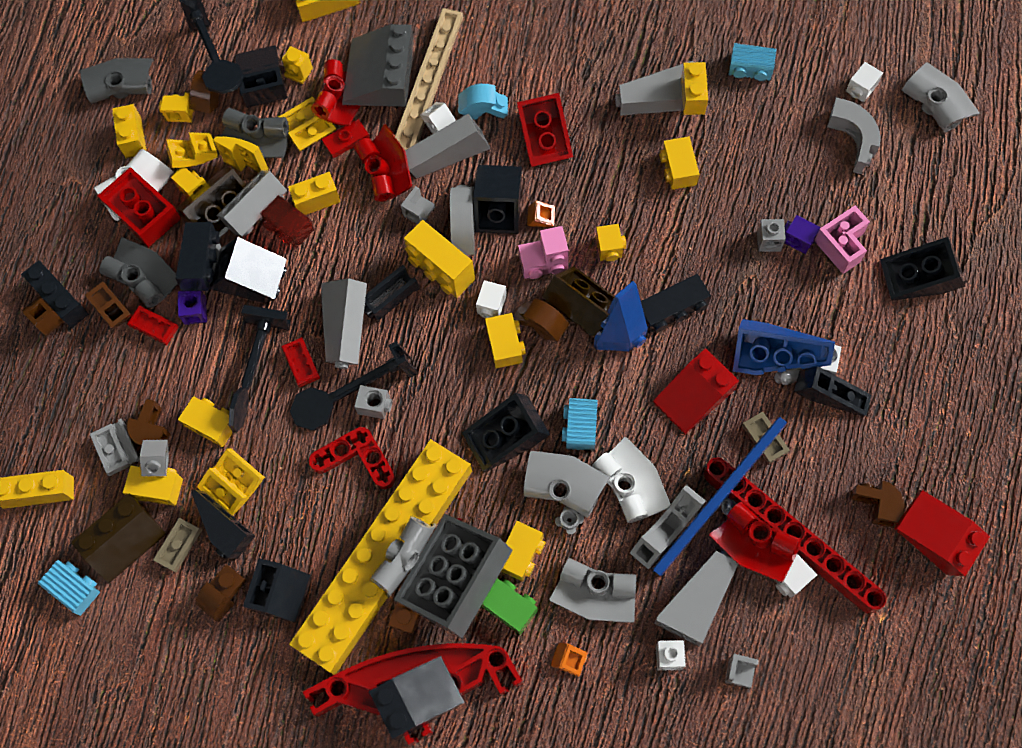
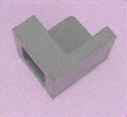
[401,186,435,224]
[725,654,759,689]

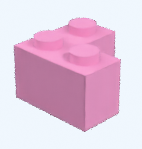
[814,206,870,274]
[518,226,569,279]

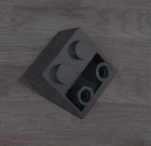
[243,558,311,623]

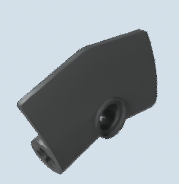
[80,58,153,104]
[214,108,289,158]
[99,237,178,308]

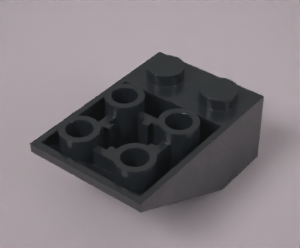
[235,45,288,108]

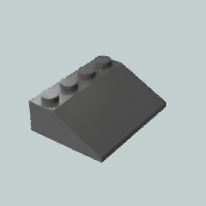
[342,24,414,106]
[394,514,513,638]

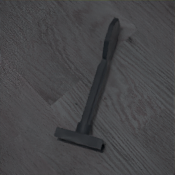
[179,0,244,95]
[229,305,292,433]
[290,341,418,431]

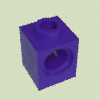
[784,215,821,255]
[178,291,207,325]

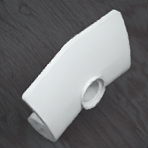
[94,149,174,221]
[592,437,671,523]

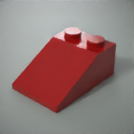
[516,93,573,167]
[97,167,181,248]
[653,348,739,435]
[894,490,991,576]

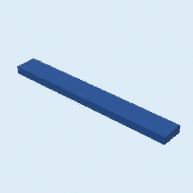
[653,417,787,576]

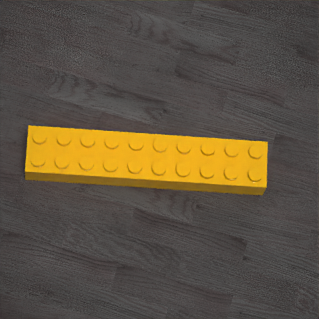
[289,439,472,675]

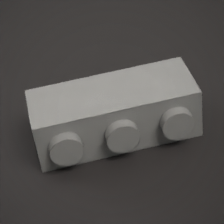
[217,170,287,237]

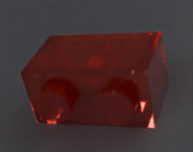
[260,195,315,248]

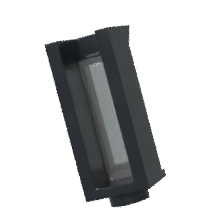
[364,265,420,322]

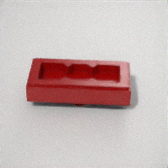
[322,119,370,159]
[127,305,179,346]
[281,337,320,388]

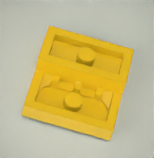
[279,97,336,152]
[166,132,218,168]
[213,136,268,173]
[197,448,265,516]

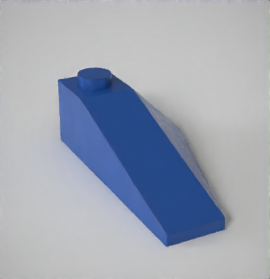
[594,281,648,351]
[733,319,835,375]

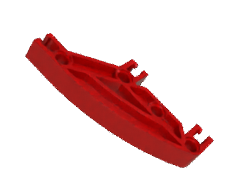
[303,643,523,746]

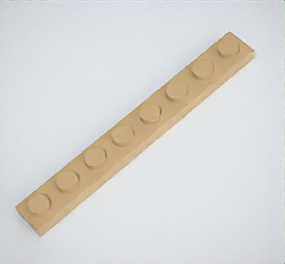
[395,8,463,150]

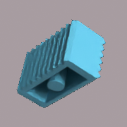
[729,43,777,81]
[562,398,598,451]
[38,560,100,616]

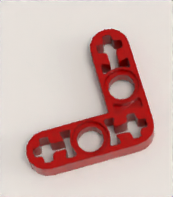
[309,427,395,489]

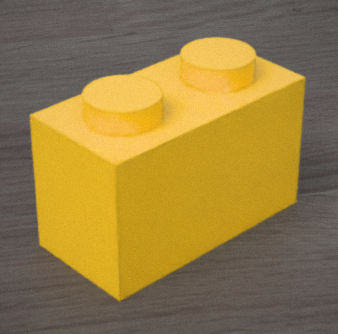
[681,62,708,115]
[112,104,146,158]
[659,136,700,190]
[288,172,341,217]
[485,313,526,369]
[178,396,233,448]
[123,465,183,506]
[501,521,546,582]

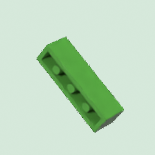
[481,578,538,635]

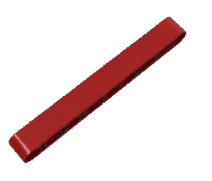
[704,457,887,614]

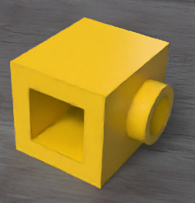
[596,224,626,261]

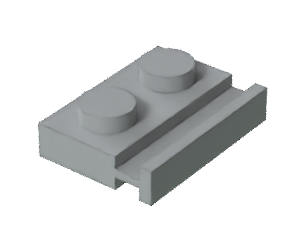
[90,419,140,476]

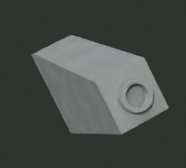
[615,61,694,115]
[405,113,490,178]
[321,278,367,369]
[654,551,738,647]

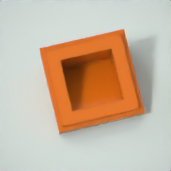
[527,200,555,227]
[551,642,587,677]

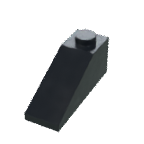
[794,366,871,417]
[192,490,255,559]

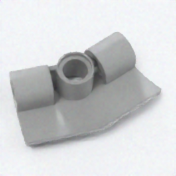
[902,62,979,133]
[524,451,610,518]
[370,516,436,598]
[549,558,636,623]

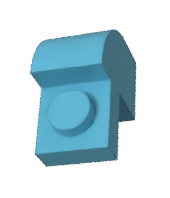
[458,84,508,120]

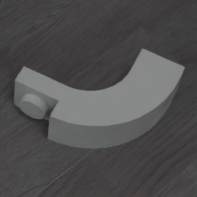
[827,98,880,174]
[450,185,475,255]
[630,485,706,569]

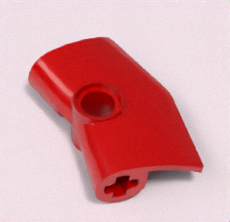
[311,59,361,126]
[354,124,412,202]
[709,502,801,583]

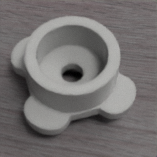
[555,506,584,535]

